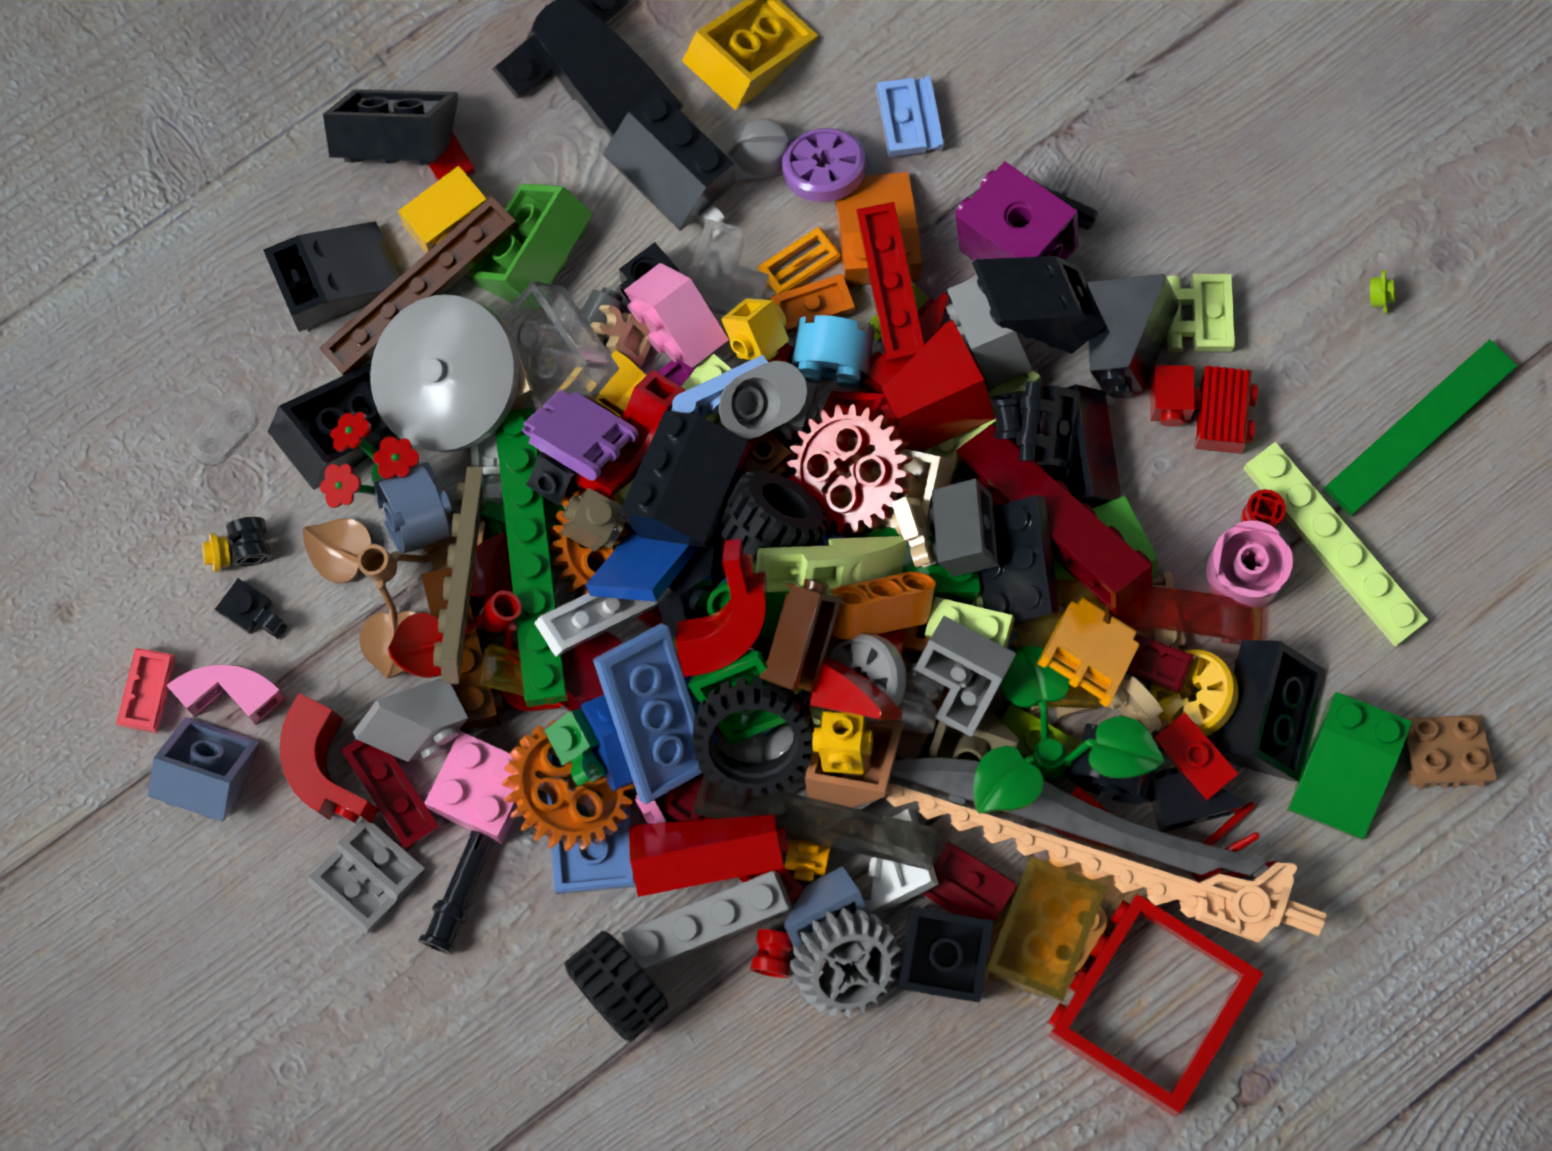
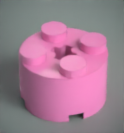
[1206,521,1293,609]

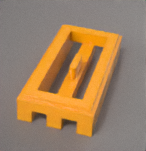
[757,226,841,295]

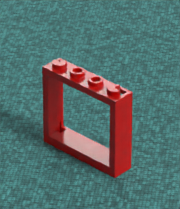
[1047,894,1264,1117]

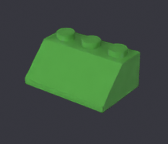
[463,183,593,308]

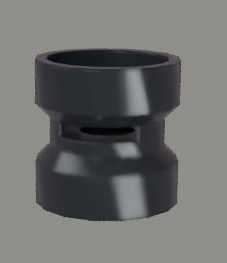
[226,517,272,567]

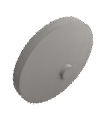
[370,295,520,452]

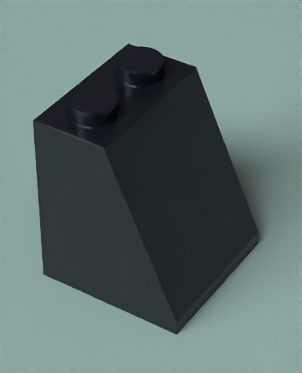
[1087,273,1179,398]

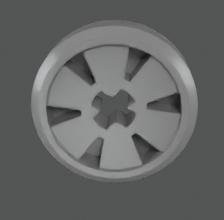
[826,634,906,723]

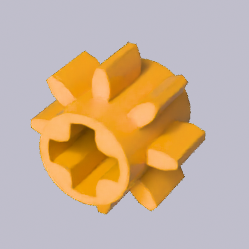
[785,832,831,883]

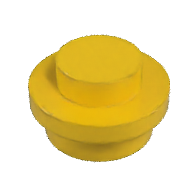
[202,533,230,572]

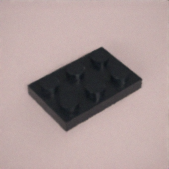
[979,495,1061,626]

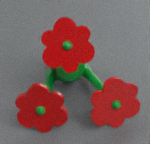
[320,412,420,508]

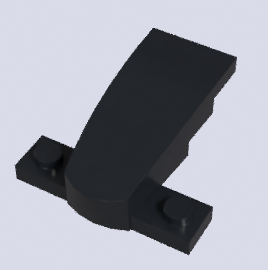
[492,0,684,139]

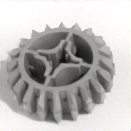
[790,908,902,1018]

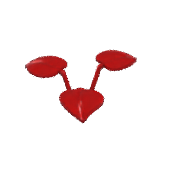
[387,533,564,712]

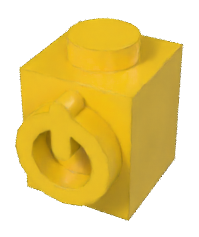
[721,298,789,361]

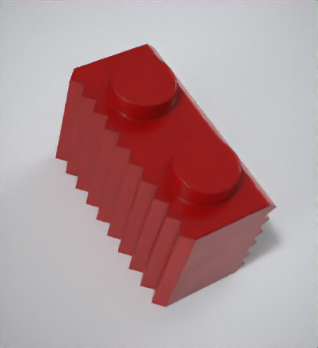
[1195,365,1258,454]

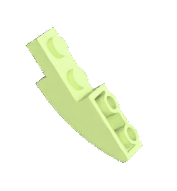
[755,536,907,594]

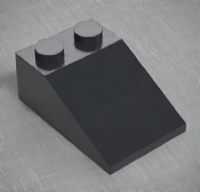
[268,364,398,490]

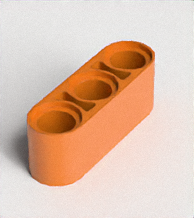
[831,572,936,640]

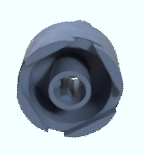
[374,462,452,554]

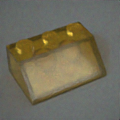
[985,856,1107,1002]

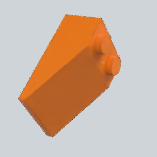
[835,172,922,286]

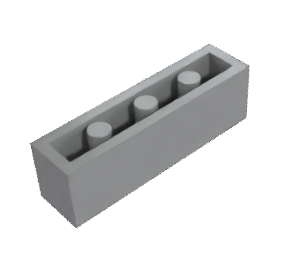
[622,871,793,971]

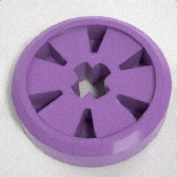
[782,128,866,202]

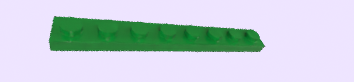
[495,407,568,707]

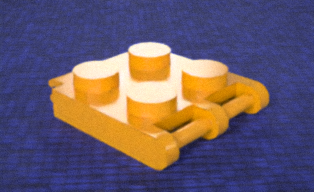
[1037,596,1139,707]

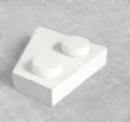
[865,809,939,915]

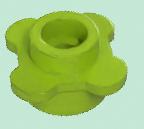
[1370,269,1396,314]

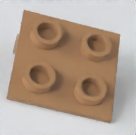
[1405,715,1497,789]

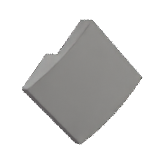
[308,819,425,935]

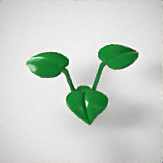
[973,645,1164,814]

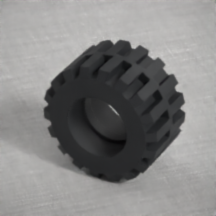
[717,470,828,564]
[564,930,669,1042]

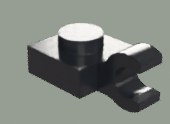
[215,578,287,639]

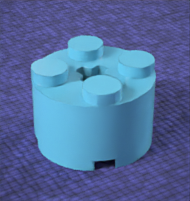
[792,315,875,389]

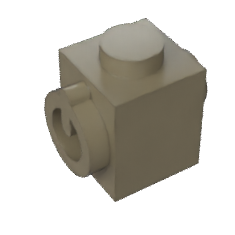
[560,488,625,552]

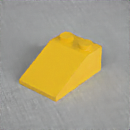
[682,0,818,111]

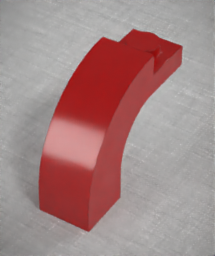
[574,370,686,499]
[675,539,767,677]
[280,693,379,824]

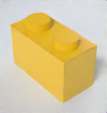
[398,166,487,253]

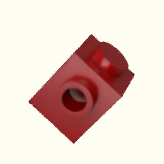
[1150,365,1201,427]

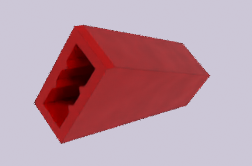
[629,815,789,897]

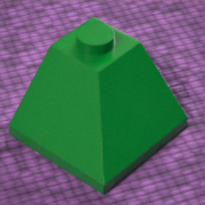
[688,649,786,745]

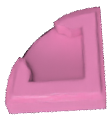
[635,795,667,824]

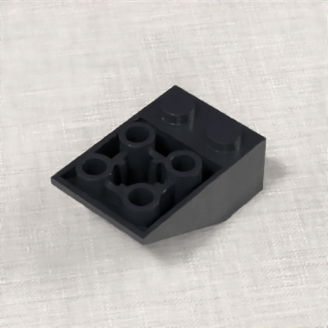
[263,221,400,332]
[972,256,1106,354]

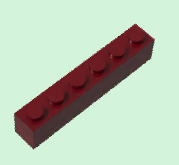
[956,424,1153,616]

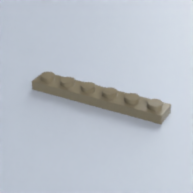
[434,467,484,684]

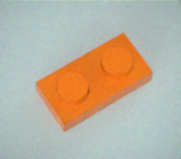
[770,273,855,335]

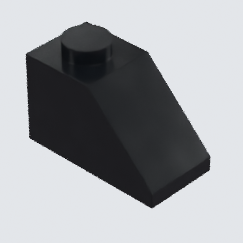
[1148,767,1243,832]

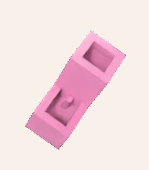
[166,665,286,725]

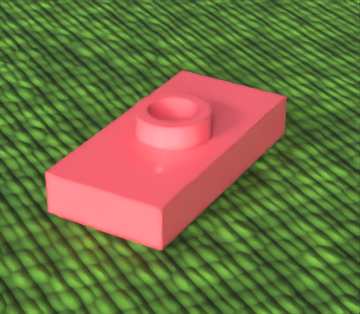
[116,648,176,734]

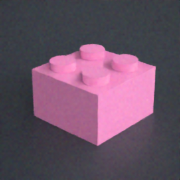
[624,263,729,368]
[424,731,536,845]

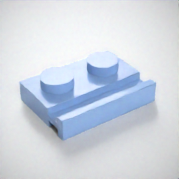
[876,75,944,157]

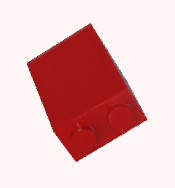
[881,320,995,452]

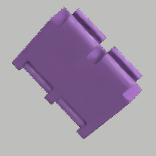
[522,390,639,481]

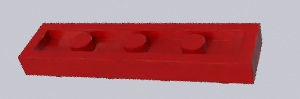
[856,202,924,362]

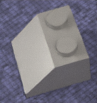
[353,678,468,762]

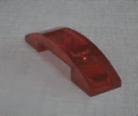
[1109,587,1263,645]

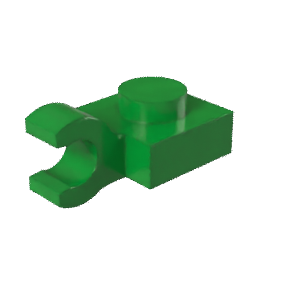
[544,708,605,786]

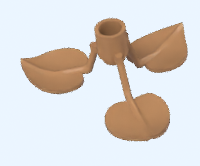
[303,515,486,678]

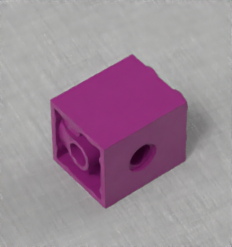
[955,161,1078,261]

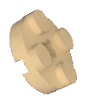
[1108,676,1169,739]

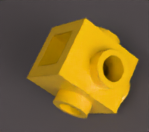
[813,711,873,774]

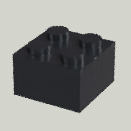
[897,906,994,1003]

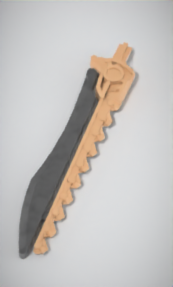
[886,758,1326,943]

